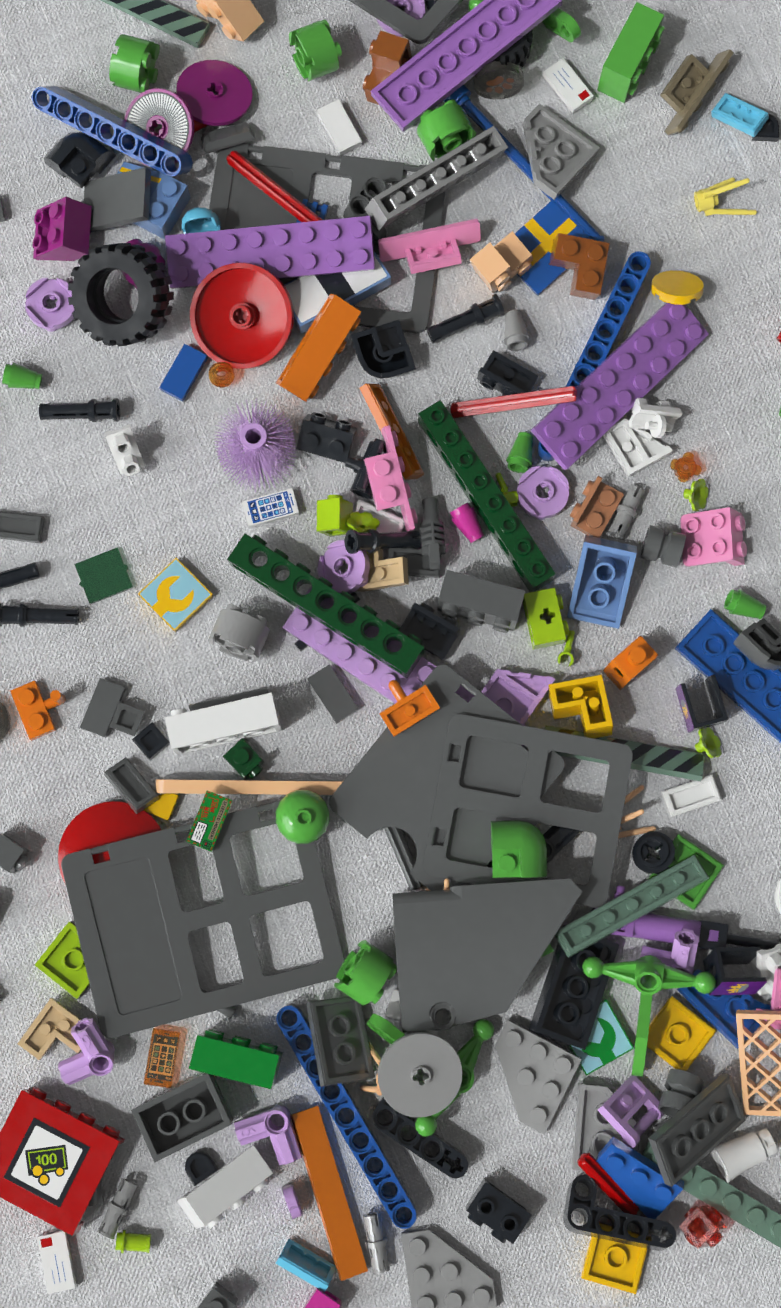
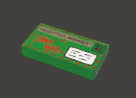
[186,790,233,852]

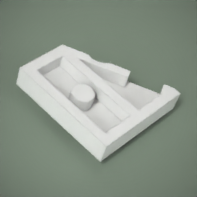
[603,418,673,477]

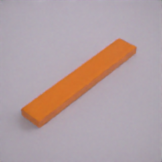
[290,1106,368,1281]

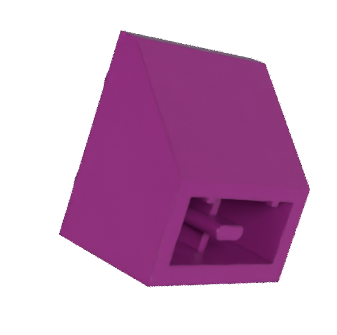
[33,197,92,261]

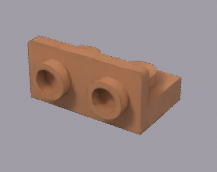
[570,476,624,538]

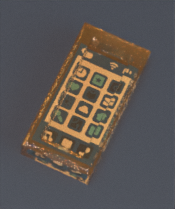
[144,1028,181,1088]

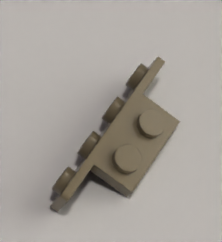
[660,49,734,135]

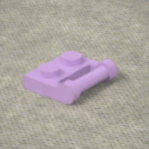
[598,1075,664,1148]

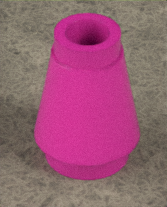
[450,502,484,543]

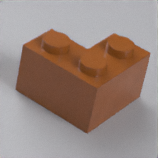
[363,31,412,105]
[549,233,610,300]

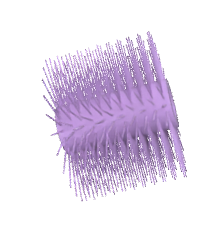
[214,399,297,492]

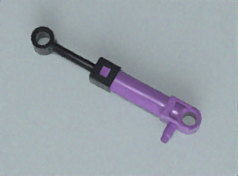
[589,885,781,950]

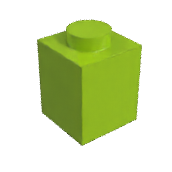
[317,495,353,537]

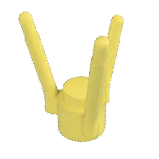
[694,177,757,216]

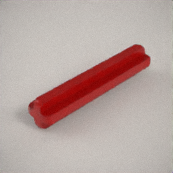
[577,1153,639,1215]

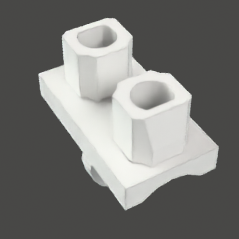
[628,398,682,438]
[104,424,145,476]
[752,943,781,996]

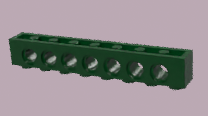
[418,400,556,592]
[227,533,425,678]

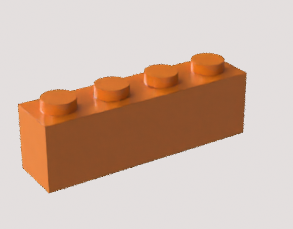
[276,294,361,402]

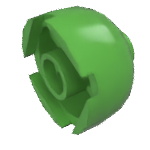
[276,790,330,844]

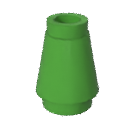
[2,362,42,389]
[506,432,533,473]
[724,589,766,619]

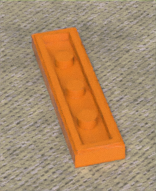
[360,383,424,480]

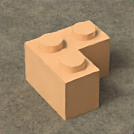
[196,0,264,42]
[470,231,533,293]

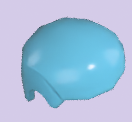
[181,207,221,234]

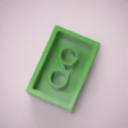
[597,2,665,103]

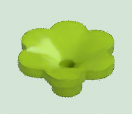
[683,479,709,511]
[347,512,380,532]
[695,727,722,758]

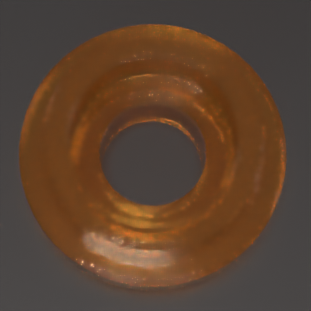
[208,362,235,388]

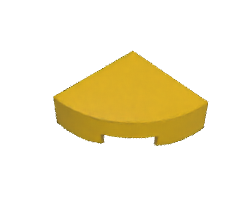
[144,793,179,821]

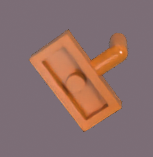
[10,680,66,741]
[379,680,440,737]

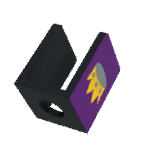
[675,674,728,733]
[703,947,767,995]

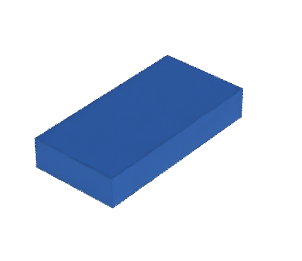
[159,344,208,402]

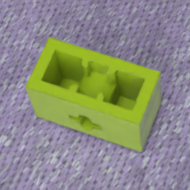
[522,588,569,650]

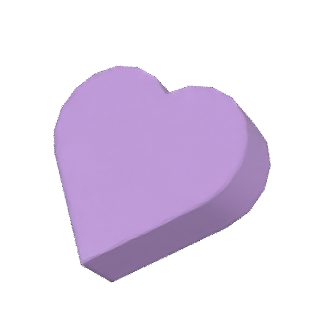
[282,1183,303,1219]

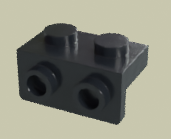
[477,350,538,396]
[296,412,357,463]
[399,602,460,661]

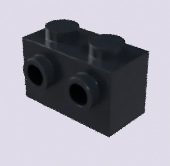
[465,1179,532,1244]

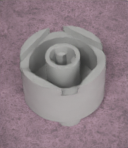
[208,604,270,662]

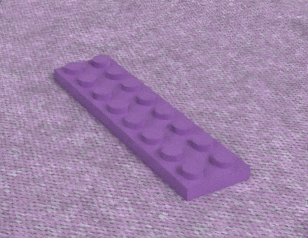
[371,0,562,132]
[165,216,375,289]
[531,303,709,470]

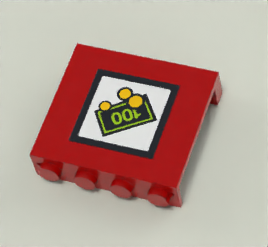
[0,1087,125,1236]

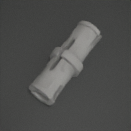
[608,485,645,539]
[97,1178,138,1239]
[363,1212,390,1274]

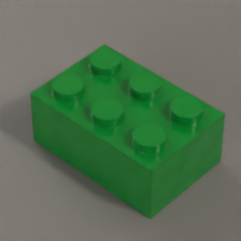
[189,1029,283,1089]

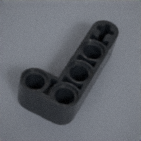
[373,1096,468,1178]
[563,1175,676,1251]

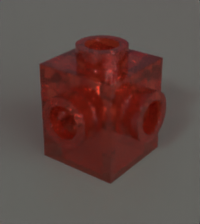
[679,1205,727,1249]

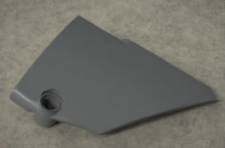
[393,878,583,1033]

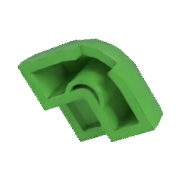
[491,821,547,878]

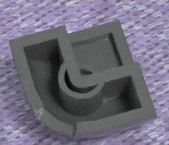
[733,618,781,671]

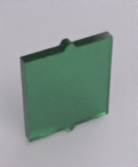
[74,547,133,605]

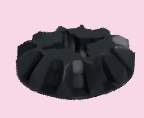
[632,832,676,875]

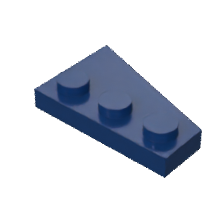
[676,969,771,1049]
[597,1137,684,1219]

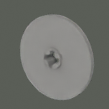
[378,1032,462,1117]

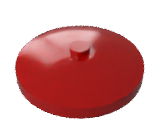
[190,263,294,369]
[58,801,162,883]

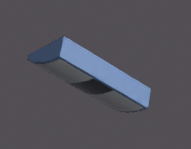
[284,252,391,334]

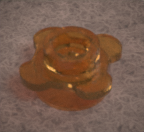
[670,452,702,483]

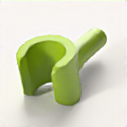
[495,472,518,507]
[557,630,575,667]

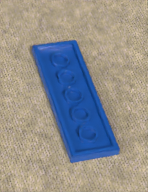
[675,609,781,744]

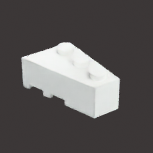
[177,1145,273,1229]

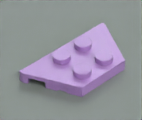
[481,669,555,724]

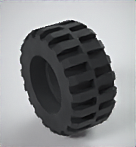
[68,243,174,347]

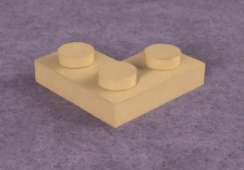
[357,549,409,592]
[17,998,82,1060]

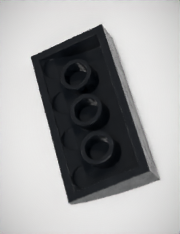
[529,925,620,1050]

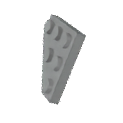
[523,104,600,200]
[495,1019,582,1135]
[572,1083,649,1171]
[401,1228,497,1308]

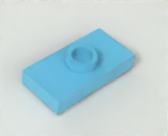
[711,93,769,137]
[276,1239,336,1292]

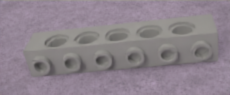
[365,126,508,231]

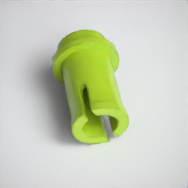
[115,1230,151,1254]

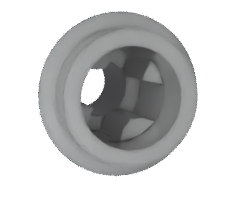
[504,310,529,351]

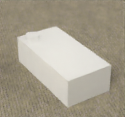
[165,692,282,755]

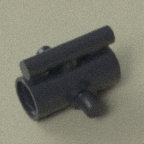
[345,438,387,500]

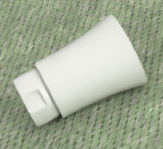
[710,1128,777,1183]

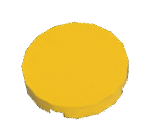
[651,270,704,305]

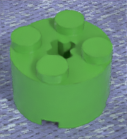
[289,19,342,82]
[109,34,160,93]
[417,100,476,161]
[334,940,397,1005]

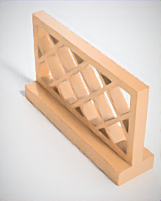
[736,1010,781,1116]

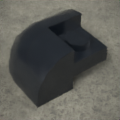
[44,131,116,189]
[350,320,416,379]

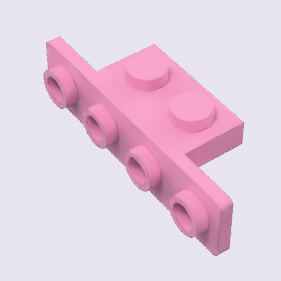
[378,219,481,274]
[364,425,418,532]

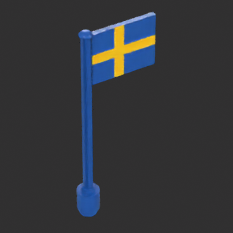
[443,84,604,296]

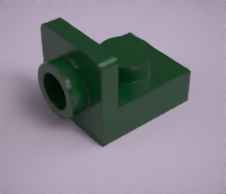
[223,738,264,780]

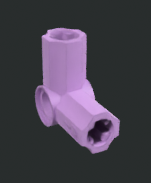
[640,929,699,975]
[58,1017,115,1085]
[234,1105,302,1165]

